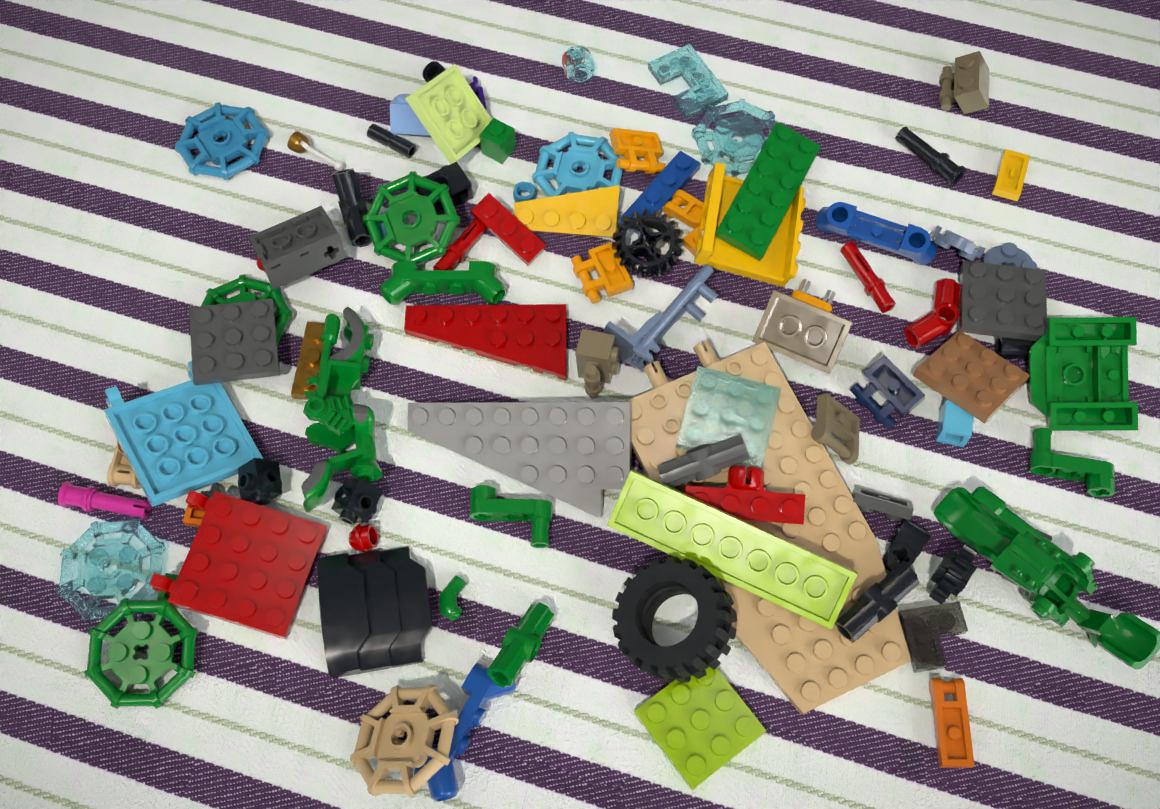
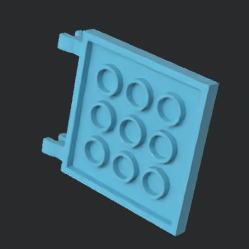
[104,361,263,507]

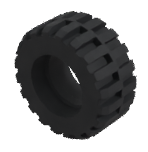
[612,557,737,683]

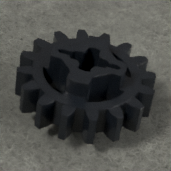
[929,542,978,605]

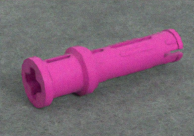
[58,481,152,520]

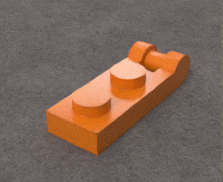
[929,678,975,768]

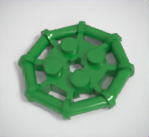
[363,171,460,264]
[201,274,293,348]
[84,598,199,709]

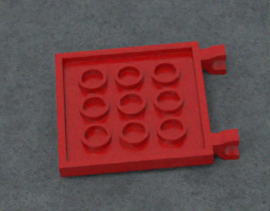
[149,490,327,639]

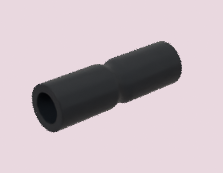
[367,124,416,158]

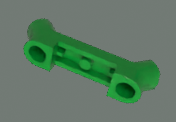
[380,261,505,305]

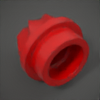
[348,523,379,552]

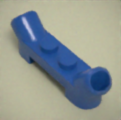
[816,202,937,265]
[414,662,516,802]

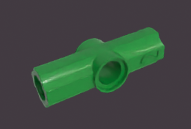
[487,602,554,688]

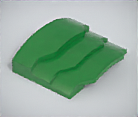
[1029,317,1138,431]

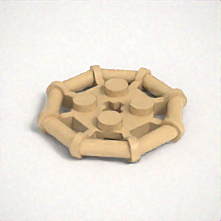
[350,684,459,797]

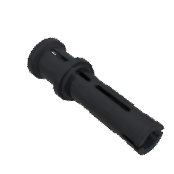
[895,126,967,187]

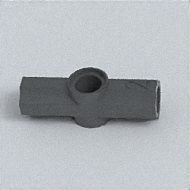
[657,434,750,488]

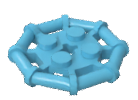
[532,132,624,197]

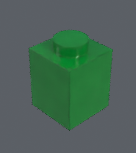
[479,118,516,164]

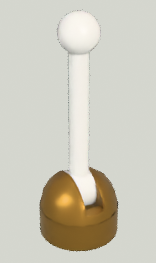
[287,131,344,171]

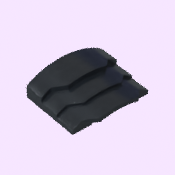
[318,546,433,679]

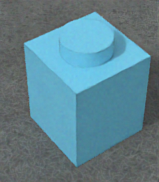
[935,400,974,447]

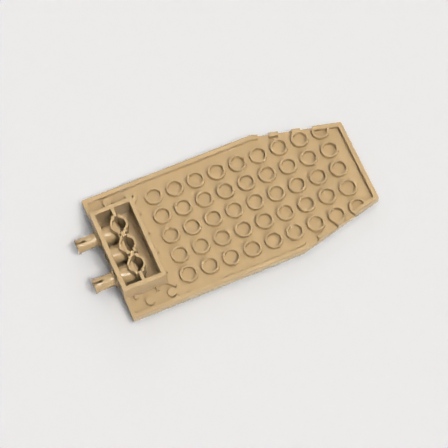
[625,340,911,715]

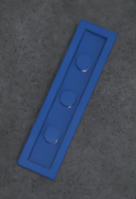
[620,151,701,234]

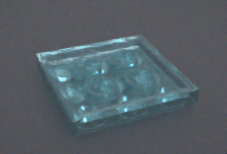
[675,366,781,468]

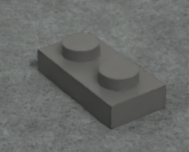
[852,485,914,521]

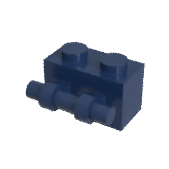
[850,355,925,430]

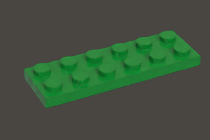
[715,122,821,261]

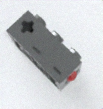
[248,206,347,289]

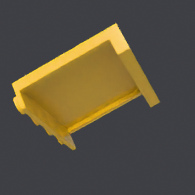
[694,162,806,287]

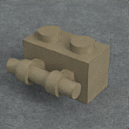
[939,51,989,114]
[575,329,620,398]

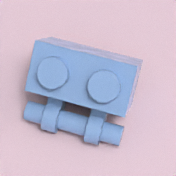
[390,94,430,136]

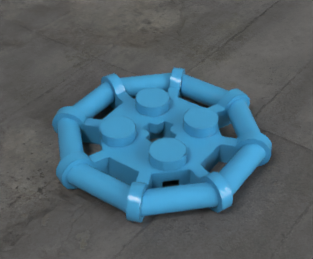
[175,102,269,180]

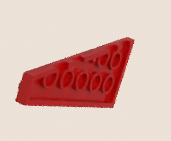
[404,304,566,381]

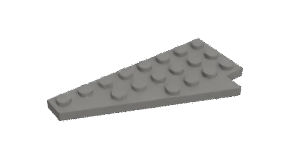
[408,402,632,517]

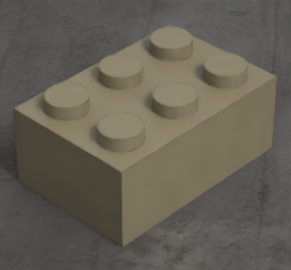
[752,290,853,374]

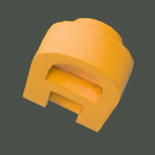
[662,189,703,229]

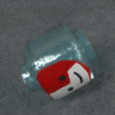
[562,46,595,83]

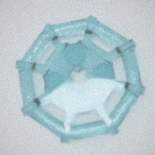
[691,99,776,177]
[56,518,166,622]

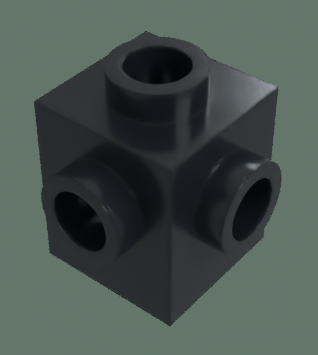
[238,458,282,506]
[331,478,383,525]

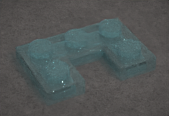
[648,44,729,119]

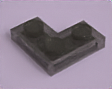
[898,601,968,673]

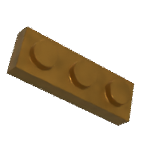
[291,322,324,400]

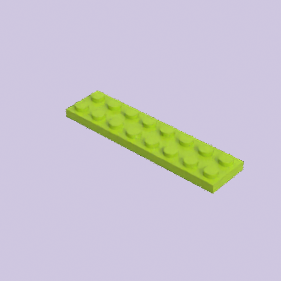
[607,470,858,630]

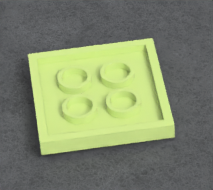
[405,64,492,165]

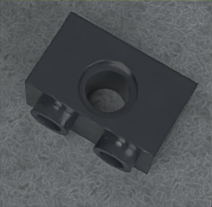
[416,161,473,215]

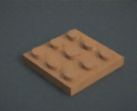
[913,331,1030,424]

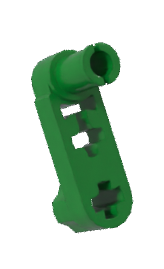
[1030,428,1115,498]
[469,485,553,548]

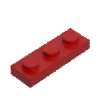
[471,193,546,266]

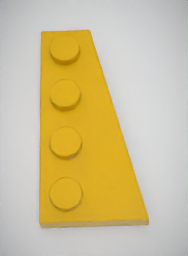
[513,185,620,238]

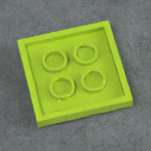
[634,666,767,791]

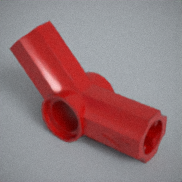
[904,278,960,349]

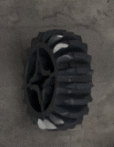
[612,208,683,280]

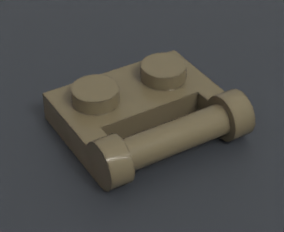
[811,393,860,465]

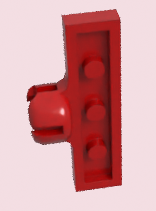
[684,465,806,525]

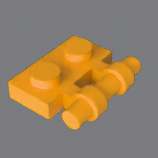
[609,128,665,174]
[571,242,633,304]

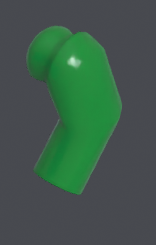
[439,575,467,621]

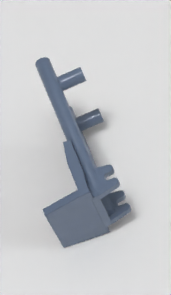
[603,264,718,372]

